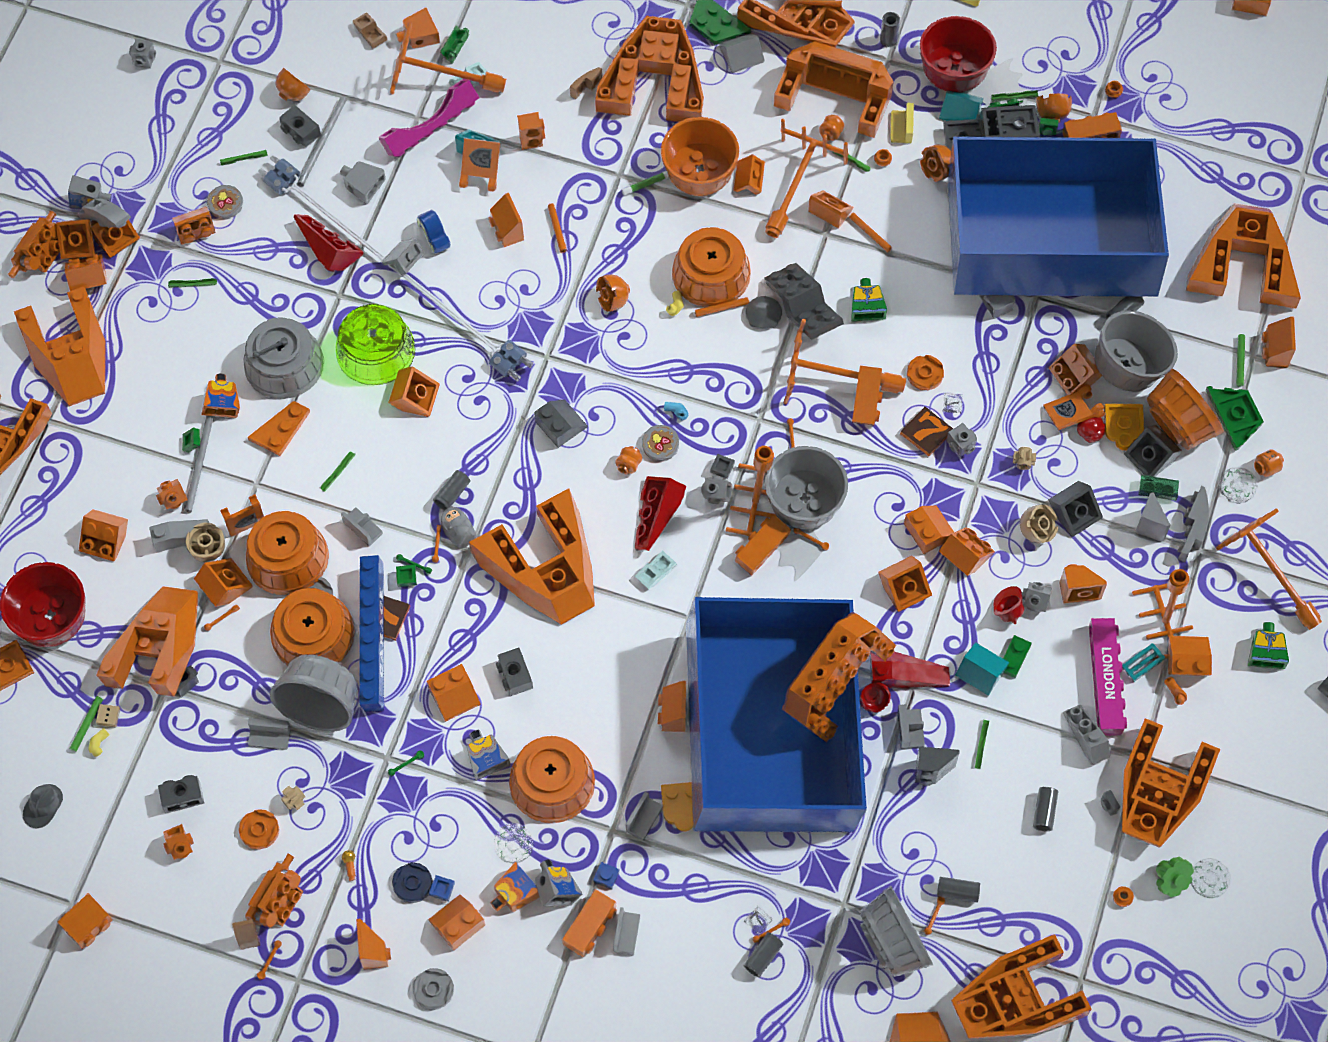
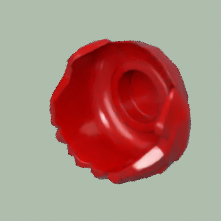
[1077,417,1105,443]
[860,682,891,713]

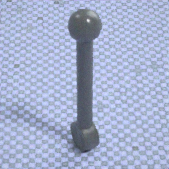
[252,337,288,359]

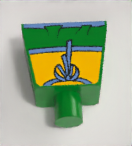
[851,278,887,321]
[1248,622,1289,669]

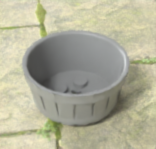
[1095,310,1178,392]
[243,317,324,399]
[765,446,849,529]
[270,655,357,732]
[859,885,934,977]

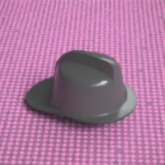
[23,784,63,829]

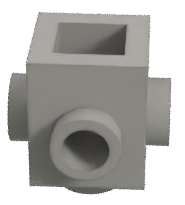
[129,39,156,68]
[946,423,977,457]
[701,476,732,504]
[1022,582,1052,612]

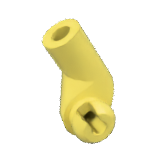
[666,291,684,316]
[88,728,110,757]

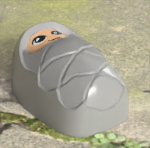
[441,506,477,548]

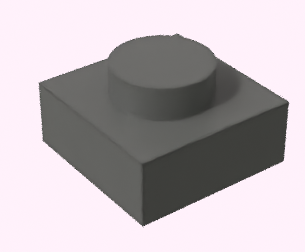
[710,454,735,479]
[1101,789,1120,816]

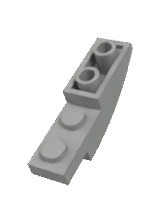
[77,198,131,228]
[1177,485,1209,562]

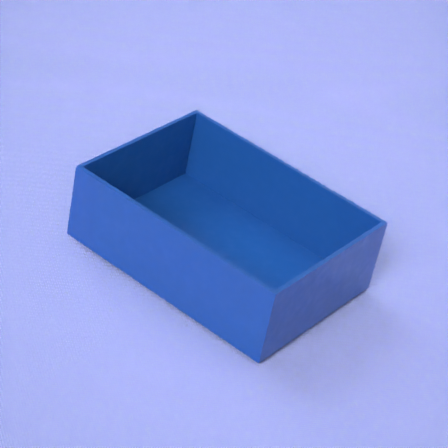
[947,137,1169,297]
[686,597,867,832]

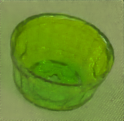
[335,304,416,385]

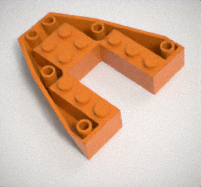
[595,16,704,122]
[1186,203,1301,308]
[469,488,595,625]

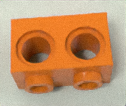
[517,112,546,150]

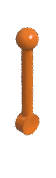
[787,418,795,448]
[432,525,441,563]
[793,528,829,551]
[204,604,240,631]
[924,897,945,935]
[752,918,790,943]
[257,940,282,980]

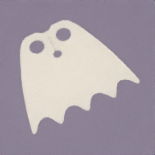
[963,57,1040,126]
[739,501,824,582]

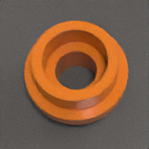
[1105,80,1123,98]
[874,149,892,167]
[1113,886,1134,907]

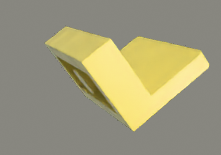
[891,103,914,143]

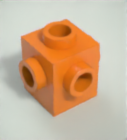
[156,479,188,509]
[163,824,194,860]

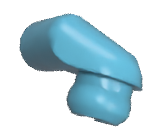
[664,402,689,420]

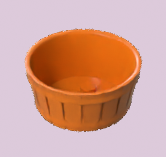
[661,117,739,196]
[672,227,751,307]
[1146,369,1224,450]
[246,511,329,595]
[270,588,355,666]
[509,736,595,823]

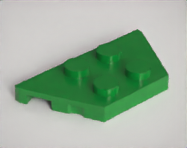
[689,0,751,45]
[1206,386,1264,451]

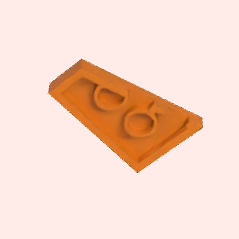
[248,401,310,456]

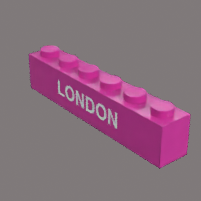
[1089,618,1127,736]

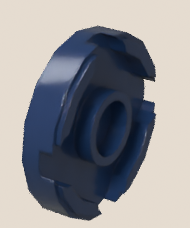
[392,862,433,903]

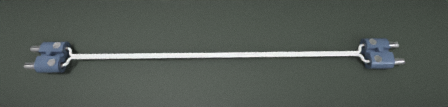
[258,155,533,382]

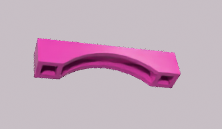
[378,79,479,157]

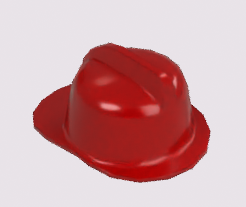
[993,586,1025,625]

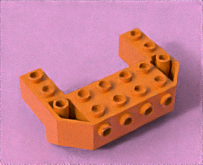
[773,41,893,138]
[782,612,897,742]

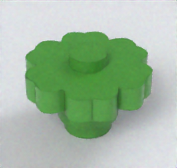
[1156,856,1194,897]

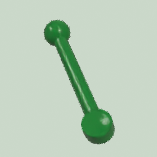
[396,554,433,574]
[387,750,424,776]

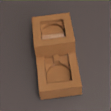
[352,12,388,49]
[570,67,602,99]
[232,919,261,950]

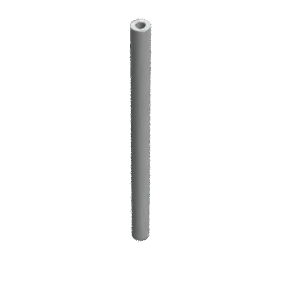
[297,96,347,186]
[185,416,214,512]

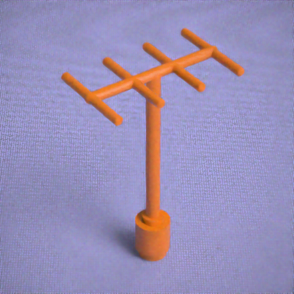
[390,22,507,94]
[765,119,849,238]
[783,319,906,404]
[726,446,777,537]
[1216,508,1322,630]
[1132,569,1193,661]

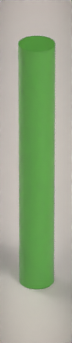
[1236,334,1245,387]
[69,696,103,752]

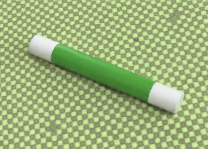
[621,171,669,196]

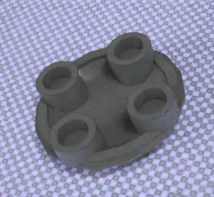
[746,296,782,329]

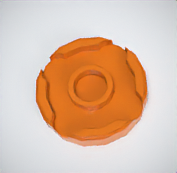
[907,355,944,390]
[238,809,280,850]

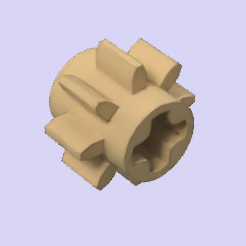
[1013,447,1037,470]
[281,786,306,811]

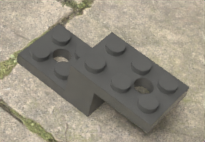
[943,105,1040,150]
[764,263,844,340]

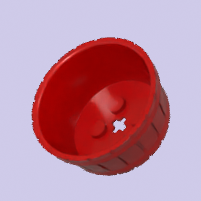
[920,16,997,93]
[0,562,86,647]

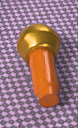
[341,850,356,881]

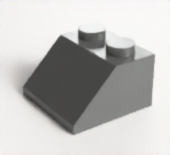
[534,399,588,448]
[1124,425,1182,480]
[1048,480,1103,537]
[915,747,960,786]

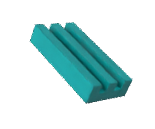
[1122,643,1165,682]

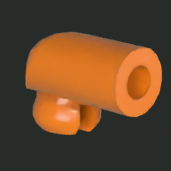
[1164,676,1187,705]

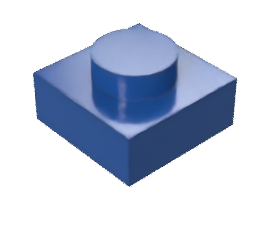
[593,862,620,889]
[429,875,455,902]

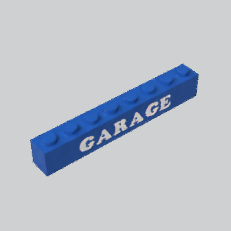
[359,555,384,712]

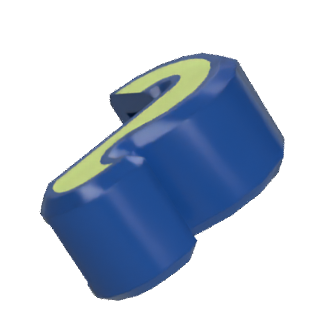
[416,209,451,254]

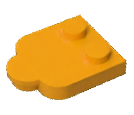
[1104,404,1144,451]
[661,782,693,832]

